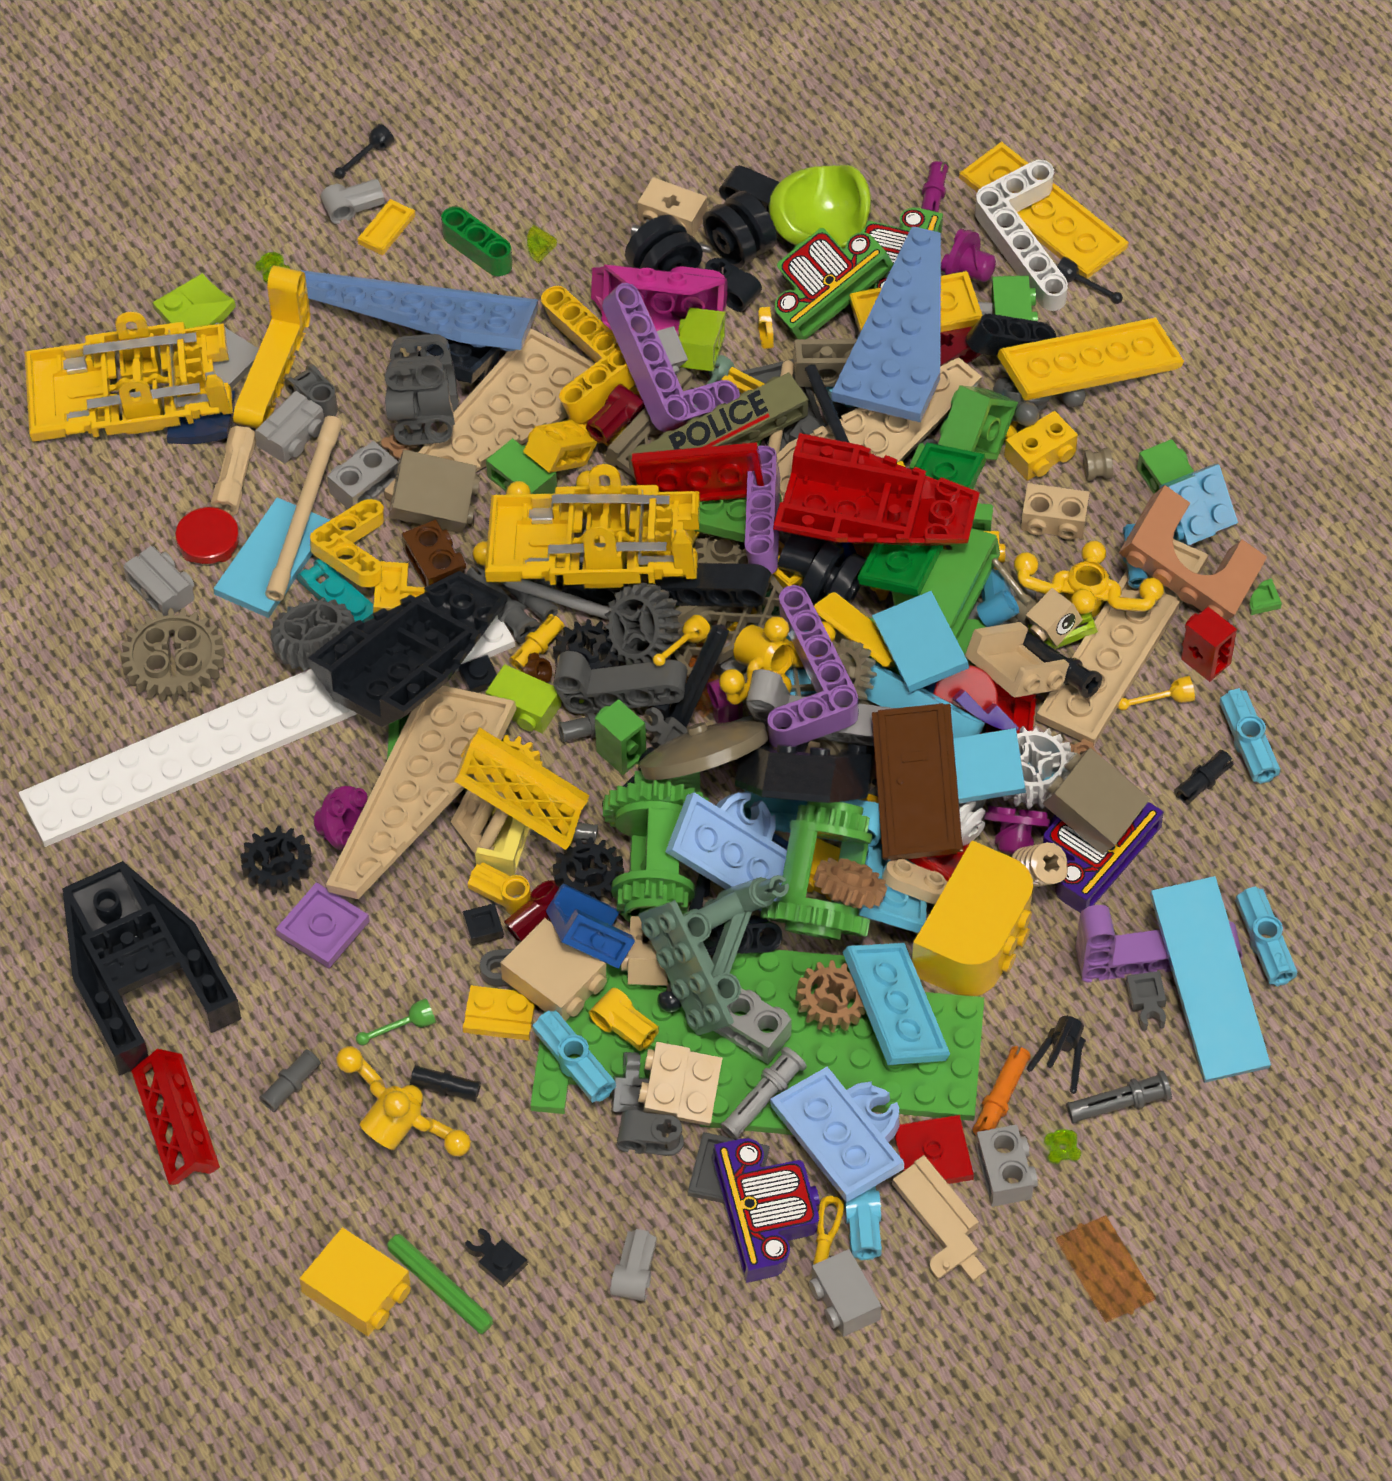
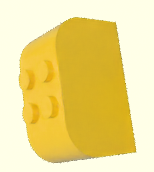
[912,840,1033,996]

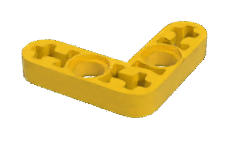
[310,499,384,587]

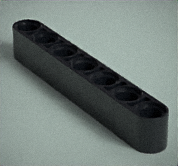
[562,562,772,607]

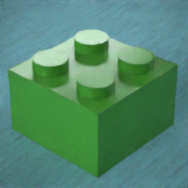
[938,385,1018,460]

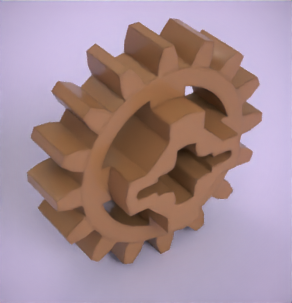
[813,858,887,909]
[795,960,866,1032]

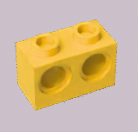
[523,420,597,473]

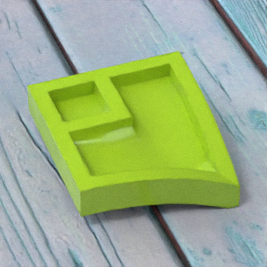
[152,273,236,328]

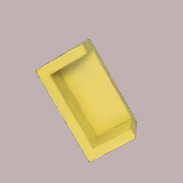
[475,807,531,876]

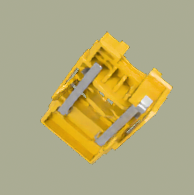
[24,312,233,442]
[485,464,700,588]

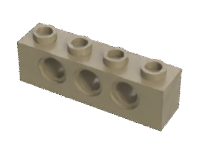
[793,339,857,387]

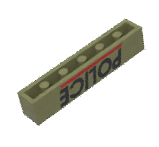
[629,372,809,480]

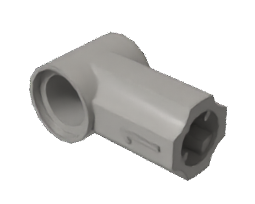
[321,179,385,224]
[610,1229,657,1302]

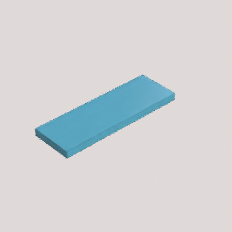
[1150,876,1271,1083]

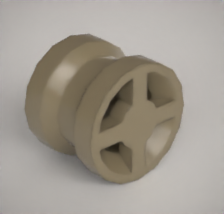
[1083,448,1113,481]

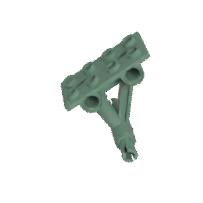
[639,875,789,1035]

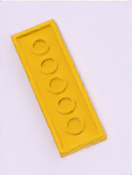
[959,141,1129,279]
[997,317,1184,401]

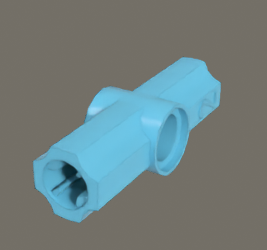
[1220,688,1280,784]
[1235,886,1297,986]
[532,1010,616,1103]
[844,1186,882,1260]

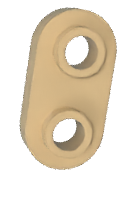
[882,859,948,904]

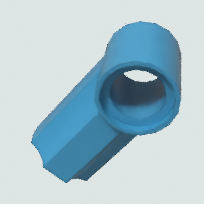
[977,569,1019,627]

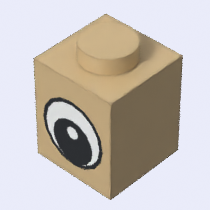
[1026,588,1083,647]

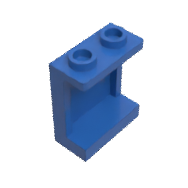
[546,884,635,969]

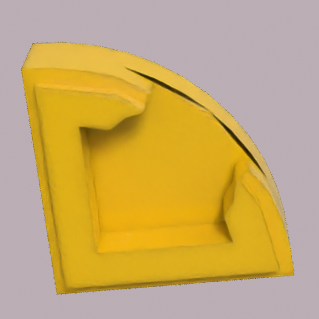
[758,307,774,349]

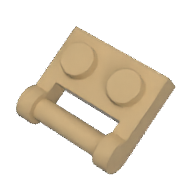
[451,775,508,853]

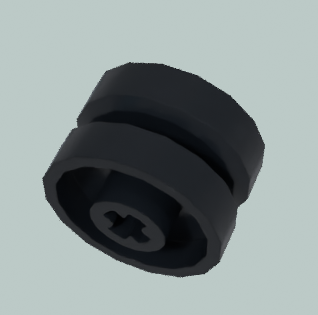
[703,191,777,269]
[625,215,703,271]
[801,541,867,605]

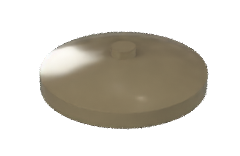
[639,721,768,780]

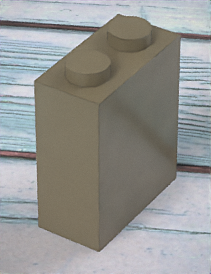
[388,449,480,533]
[1042,747,1150,855]

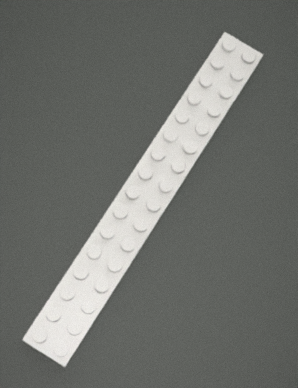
[18,615,515,847]

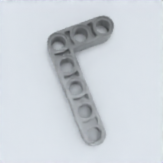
[746,669,894,746]

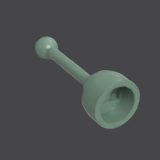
[694,355,735,407]

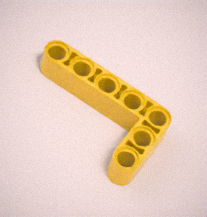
[233,265,310,429]
[541,286,636,424]

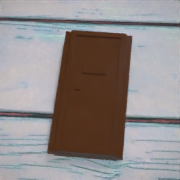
[872,703,963,861]

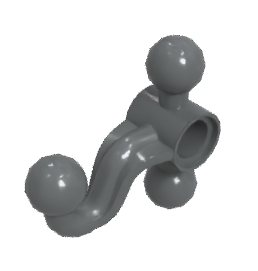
[993,377,1086,426]

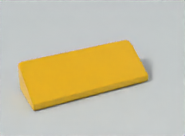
[814,592,896,668]

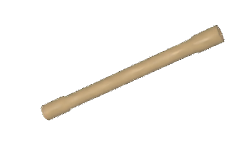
[265,416,342,601]

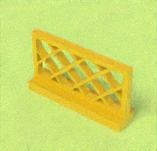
[454,727,590,850]

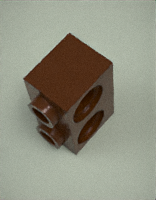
[402,519,466,587]

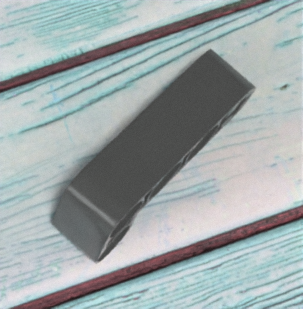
[553,651,688,714]

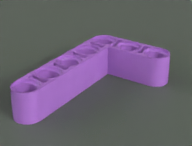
[602,283,740,432]
[745,446,781,574]
[767,585,859,748]
[1075,905,1243,982]

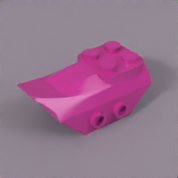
[591,264,728,336]

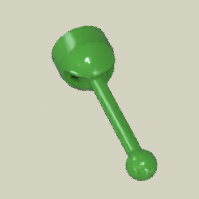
[356,998,436,1045]

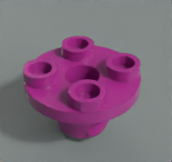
[941,229,996,282]
[314,786,368,851]
[984,806,1050,856]

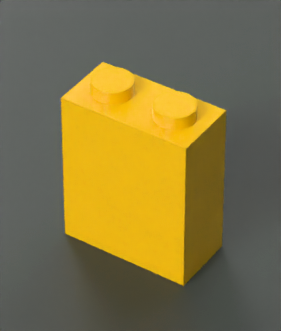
[299,1227,411,1337]

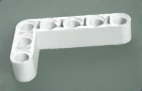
[975,160,1068,311]

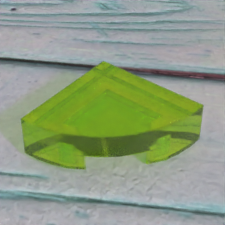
[527,225,557,264]

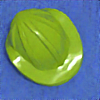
[769,165,871,249]

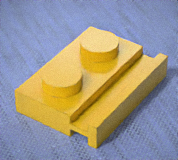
[462,985,536,1041]

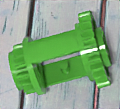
[603,780,709,922]
[760,801,873,940]

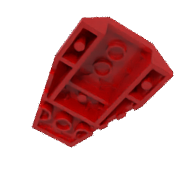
[773,433,980,546]

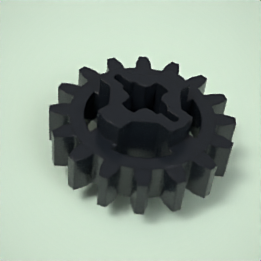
[553,619,620,670]
[240,826,313,895]
[553,837,624,901]

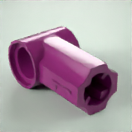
[707,678,747,724]

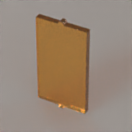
[1056,1215,1156,1323]

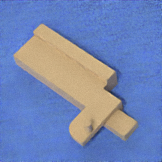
[892,1155,987,1282]

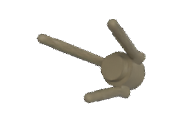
[977,558,1037,626]

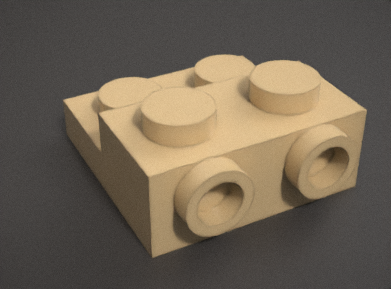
[638,1042,722,1126]

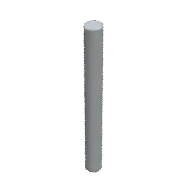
[505,579,612,620]

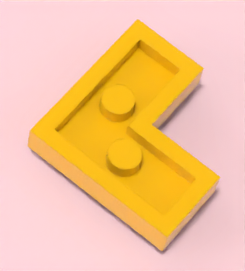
[373,561,425,613]

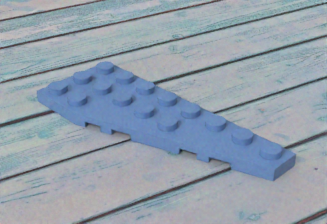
[831,226,941,422]
[301,270,538,351]

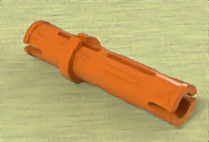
[972,1046,1031,1135]

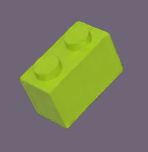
[678,307,725,371]
[485,664,561,734]

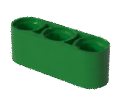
[441,206,513,277]

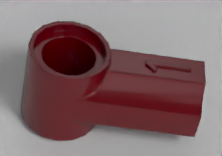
[586,384,645,444]
[504,880,559,943]

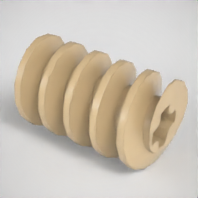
[1011,842,1068,888]

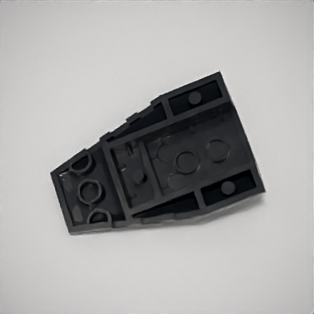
[307,571,508,727]

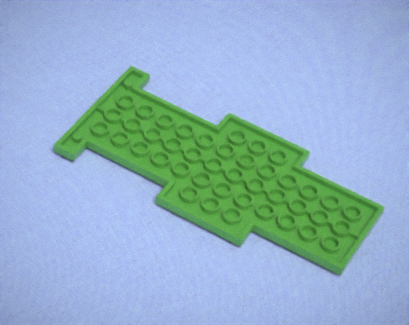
[530,949,985,1135]

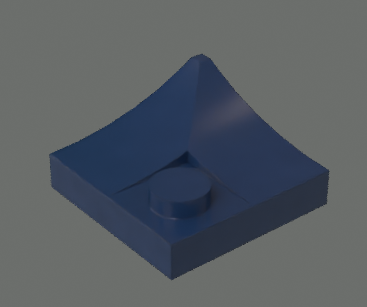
[167,391,236,444]

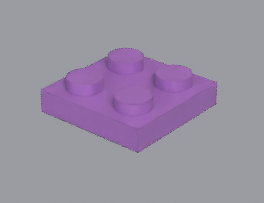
[276,882,370,968]

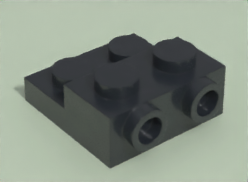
[418,338,500,384]

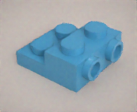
[1159,464,1238,545]

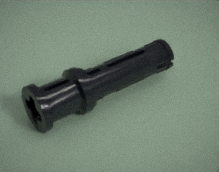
[1023,632,1102,698]

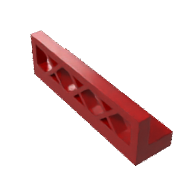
[131,1048,220,1185]

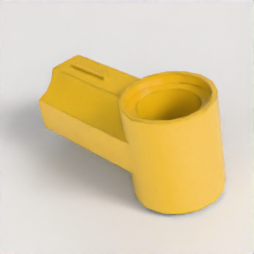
[467,862,531,915]
[589,988,659,1051]

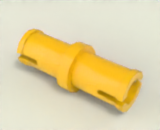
[509,614,565,671]

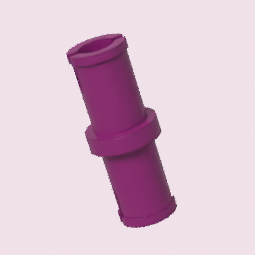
[921,161,948,212]

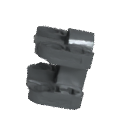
[385,334,459,445]

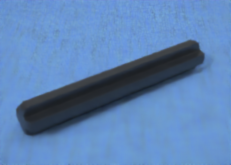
[671,624,729,728]

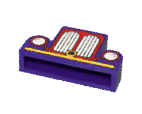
[1043,802,1164,913]
[712,1138,820,1283]

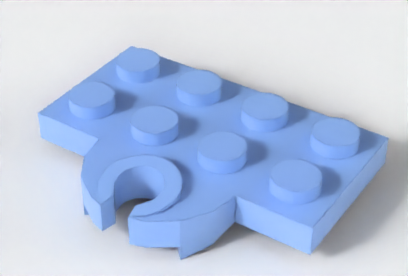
[665,792,787,911]
[770,1067,904,1202]

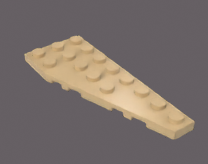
[384,328,595,501]
[777,357,982,502]
[326,686,517,899]

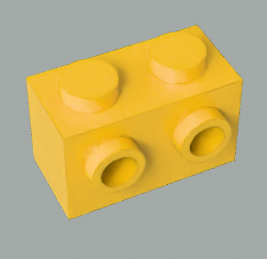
[1004,411,1078,481]

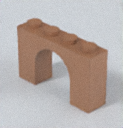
[1119,485,1267,621]

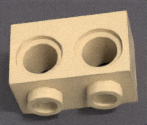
[1021,483,1090,540]

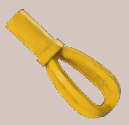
[813,1196,844,1265]

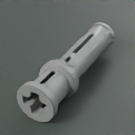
[720,1047,807,1139]

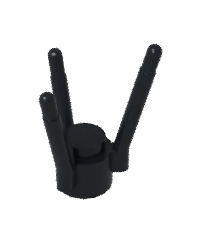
[1027,1016,1086,1094]

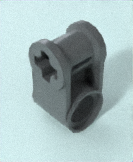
[285,364,338,419]
[616,1110,684,1156]

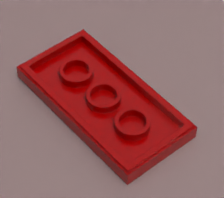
[632,442,764,501]

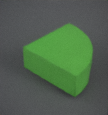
[1249,578,1282,615]

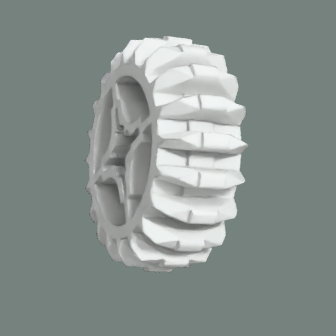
[1002,725,1074,810]

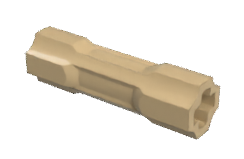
[211,425,256,516]

